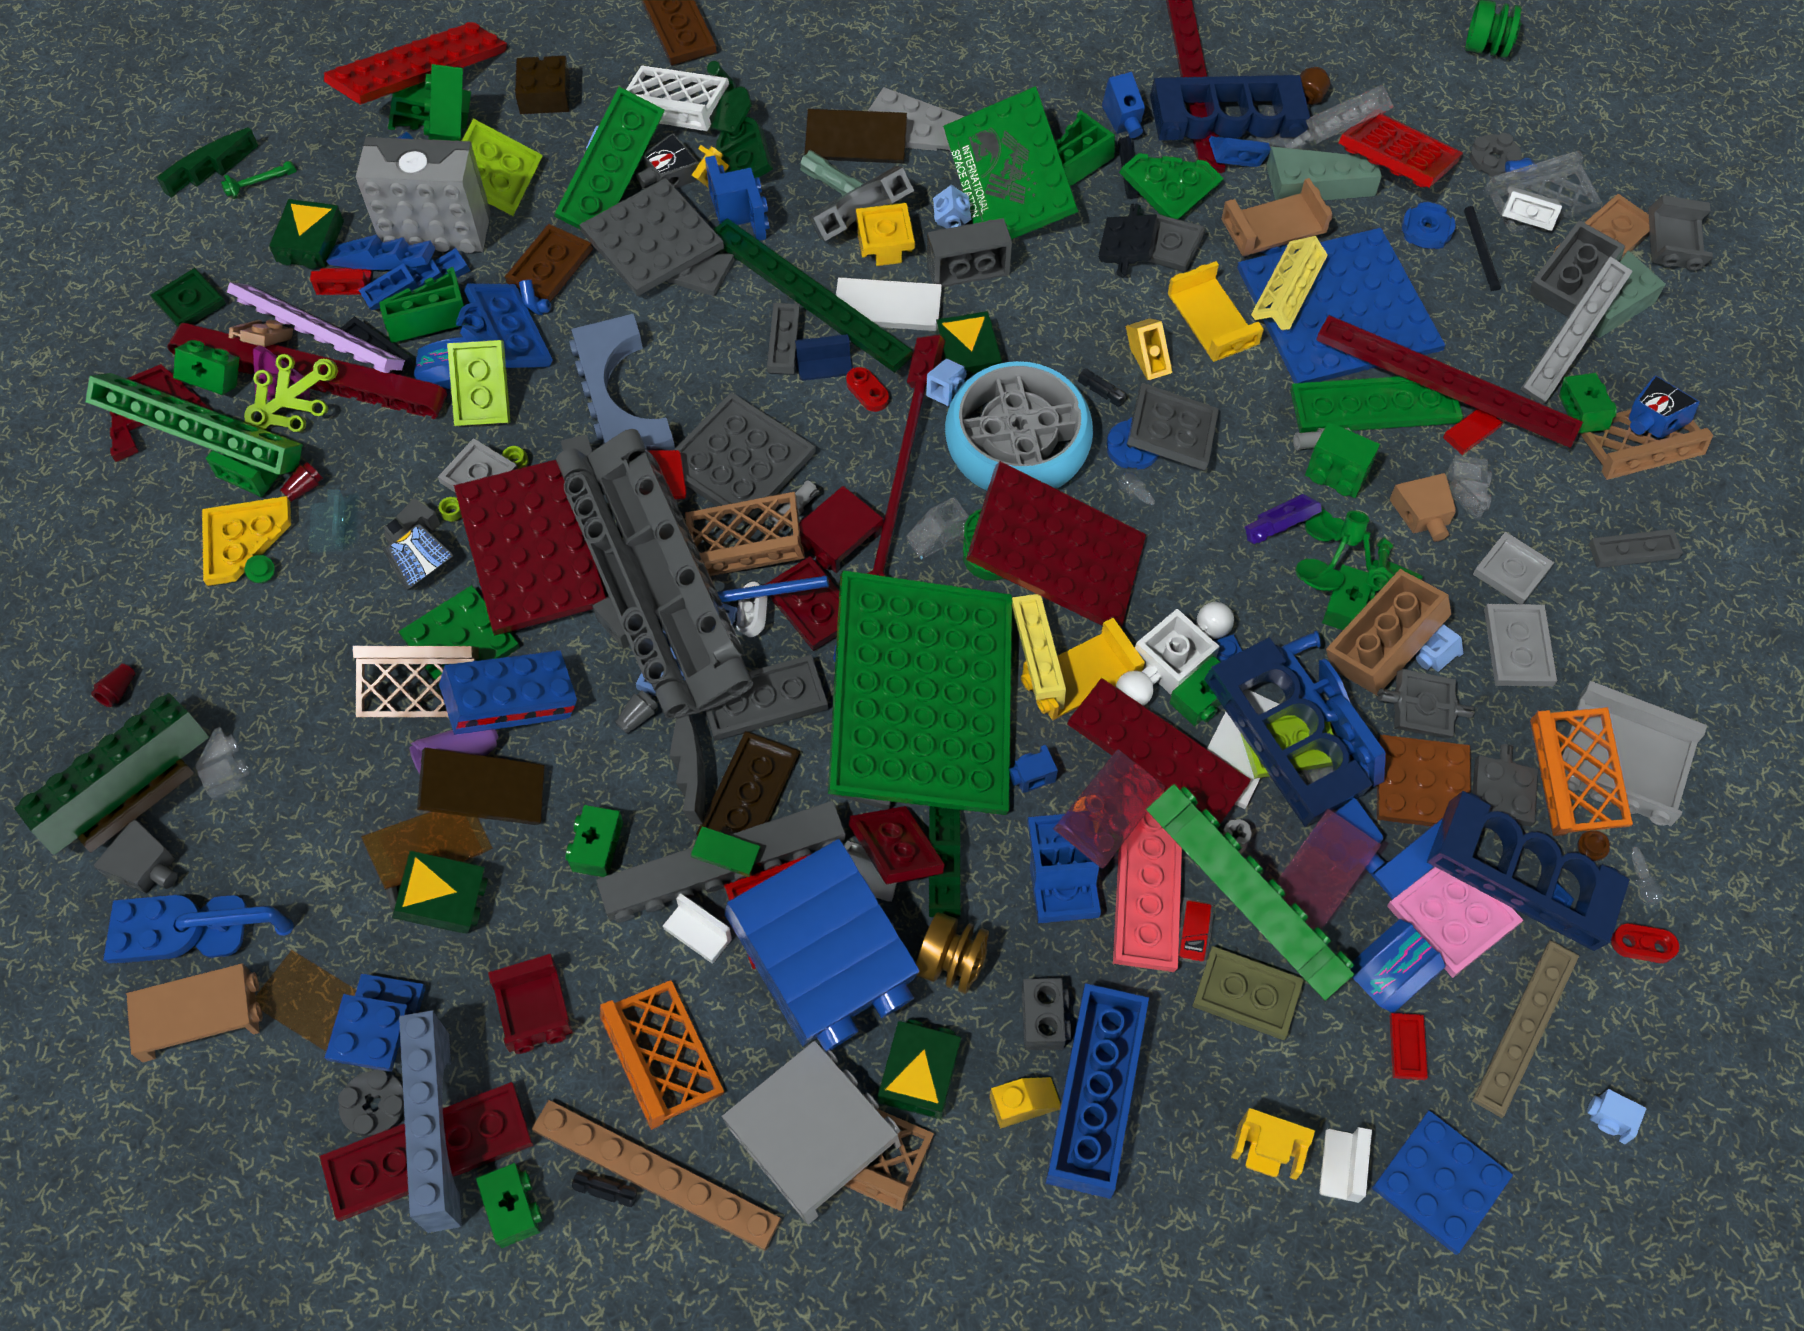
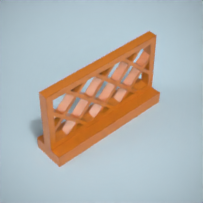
[1530,707,1633,836]
[600,980,724,1130]

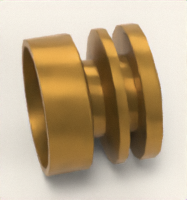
[916,912,989,994]

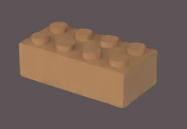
[1326,569,1451,696]

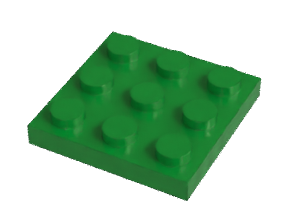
[398,585,520,686]

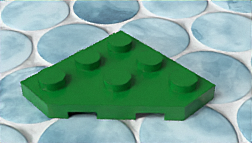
[1119,153,1224,220]

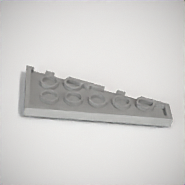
[868,87,964,152]

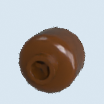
[1300,67,1330,105]

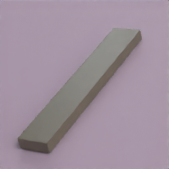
[1472,940,1579,1118]

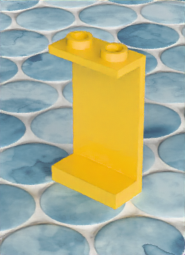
[1168,261,1264,362]
[1021,618,1145,721]

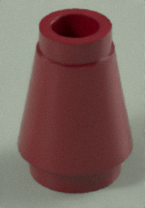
[280,462,323,502]
[91,663,136,707]

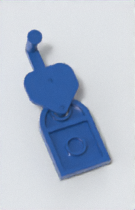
[1280,631,1386,787]
[103,895,294,963]

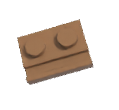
[229,320,293,347]

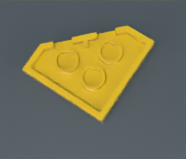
[202,496,291,586]

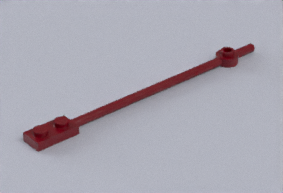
[867,335,945,577]

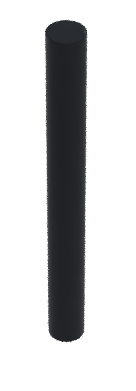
[1464,206,1501,291]

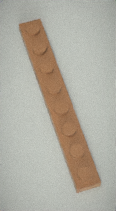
[532,1100,781,1251]

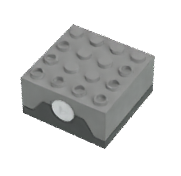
[356,137,491,253]

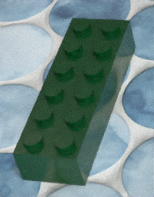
[14,693,209,855]

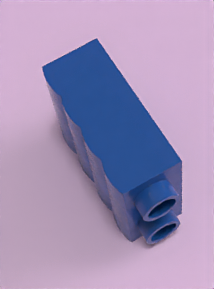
[725,839,919,1052]

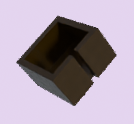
[515,56,570,114]

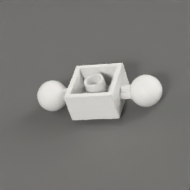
[1116,602,1234,706]

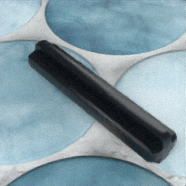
[1118,136,1140,199]

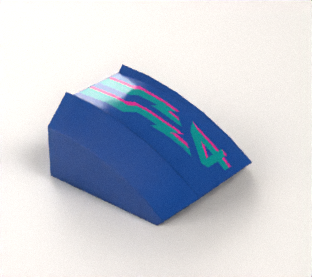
[414,336,469,389]
[1350,919,1446,1013]

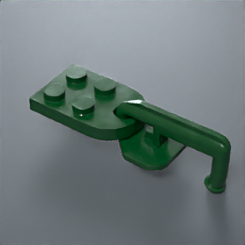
[707,61,773,178]

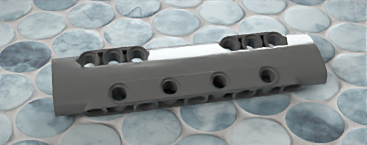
[556,429,753,719]

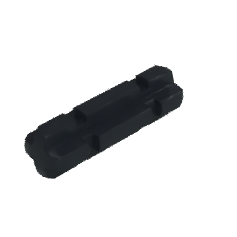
[1078,369,1127,407]
[572,1171,638,1207]

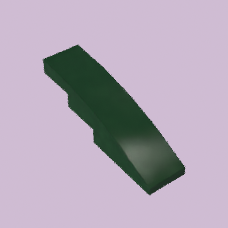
[156,127,258,198]
[929,806,960,917]

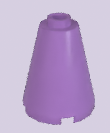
[410,729,498,774]

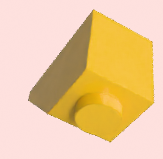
[1126,319,1172,380]
[989,1077,1061,1129]

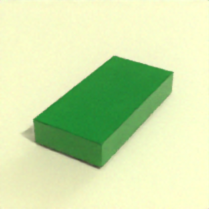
[691,826,761,877]

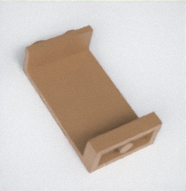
[1221,178,1332,256]
[126,963,263,1062]

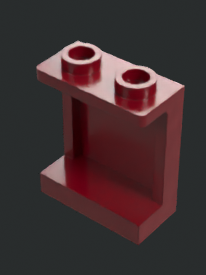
[799,486,883,573]
[488,954,573,1054]

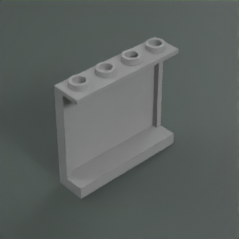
[1562,681,1707,826]
[722,1040,901,1225]

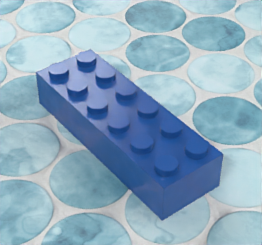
[1045,983,1149,1199]

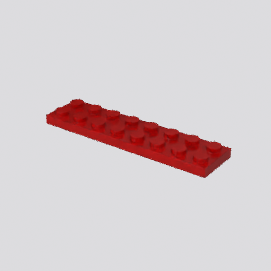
[324,22,507,105]

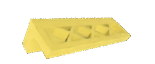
[1251,236,1328,330]
[1012,594,1066,709]

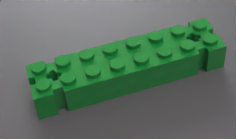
[1146,784,1354,1001]

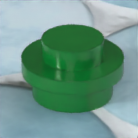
[244,555,275,583]

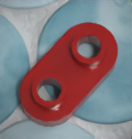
[846,367,889,412]
[1611,924,1679,963]

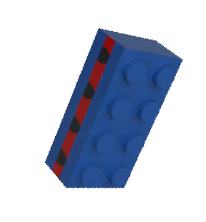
[439,650,577,735]

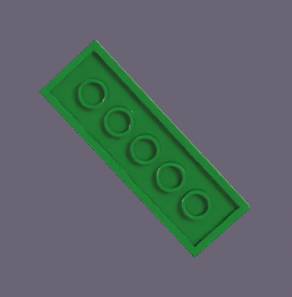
[554,87,665,230]
[1290,376,1463,433]

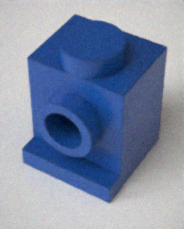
[1009,745,1058,793]

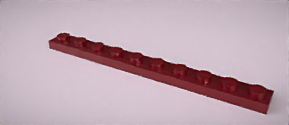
[1166,0,1225,173]
[1316,315,1583,448]

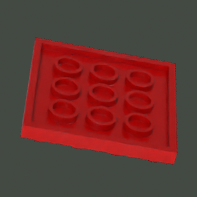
[1338,110,1463,188]

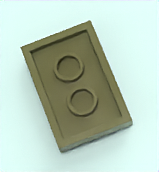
[1192,946,1304,1040]

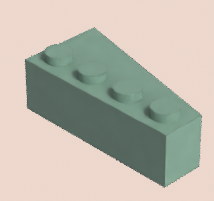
[1266,146,1382,200]

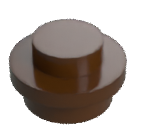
[1577,831,1610,861]

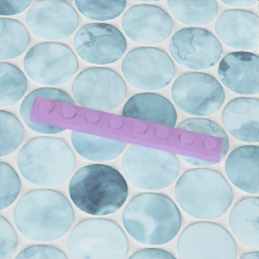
[227,282,405,373]

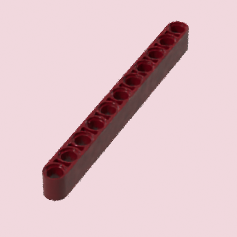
[167,323,448,419]

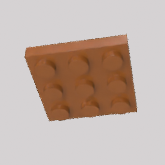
[1377,734,1470,826]

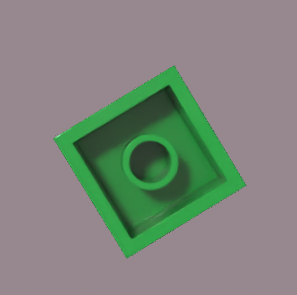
[1305,422,1380,498]

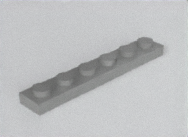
[1520,256,1633,404]

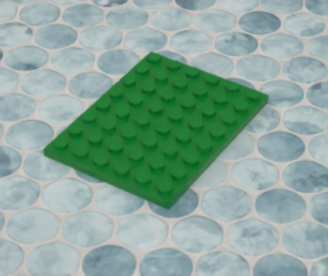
[828,570,1012,815]

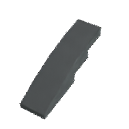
[669,715,706,824]

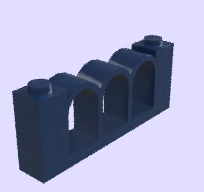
[1150,75,1311,140]
[1204,637,1373,827]
[1427,791,1630,951]

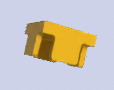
[856,203,915,266]
[1231,1108,1315,1180]

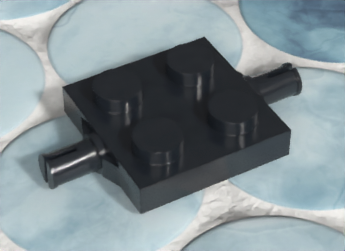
[1098,203,1159,277]

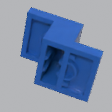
[705,155,770,241]
[1027,812,1101,923]
[325,974,426,1072]

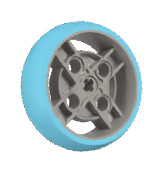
[945,361,1093,491]

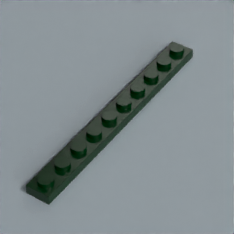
[713,218,913,373]

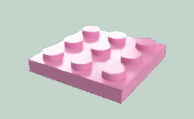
[1387,867,1523,978]

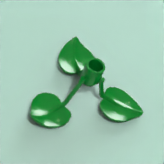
[1295,507,1423,591]

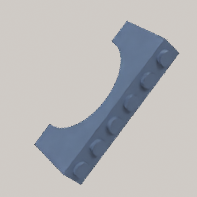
[569,314,675,451]
[399,1010,462,1233]

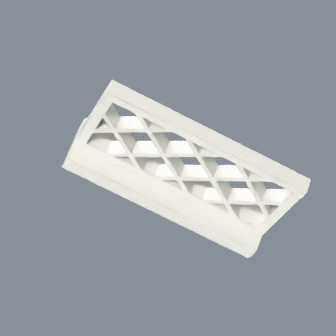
[626,65,729,131]

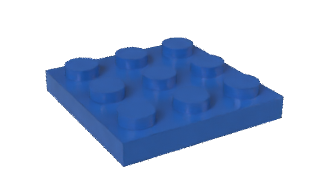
[1372,1110,1513,1255]

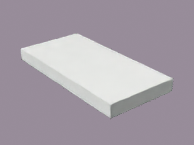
[836,278,942,331]
[1207,689,1279,809]

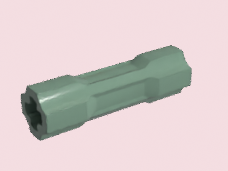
[800,151,864,196]

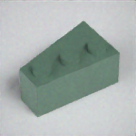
[1593,250,1666,338]

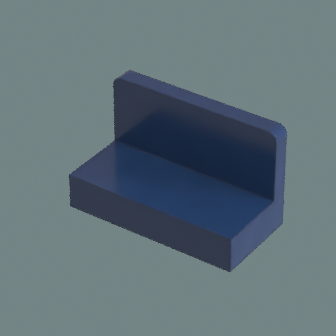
[795,334,852,381]

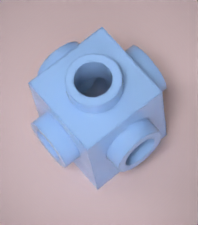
[933,185,971,229]

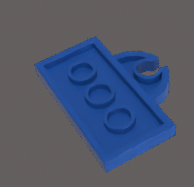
[456,284,553,368]

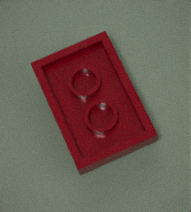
[764,556,839,651]
[849,806,944,885]

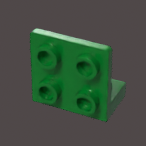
[205,450,279,498]

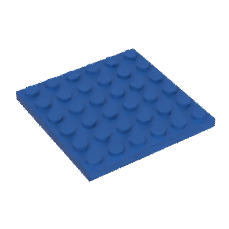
[1237,228,1445,383]

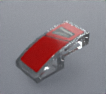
[1178,897,1215,965]

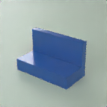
[1209,136,1271,167]

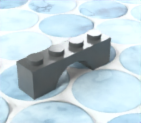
[807,166,914,241]

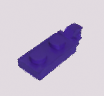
[1245,494,1322,544]

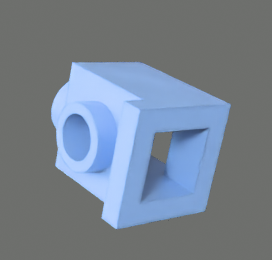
[926,358,967,406]
[1416,624,1464,672]
[1587,1089,1646,1144]

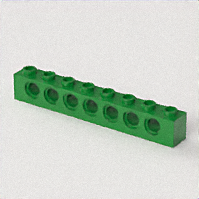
[85,373,303,475]

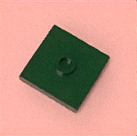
[150,268,226,328]

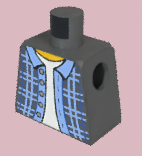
[383,518,453,590]

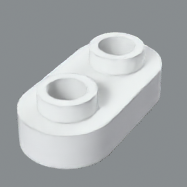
[736,581,768,637]

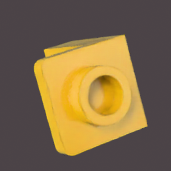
[692,145,729,188]

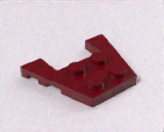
[110,364,213,462]

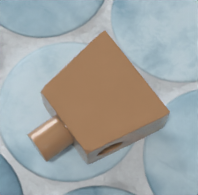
[1390,473,1456,541]

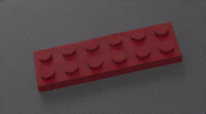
[1067,678,1251,824]
[319,1082,533,1222]

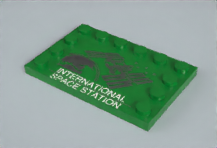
[943,86,1079,239]

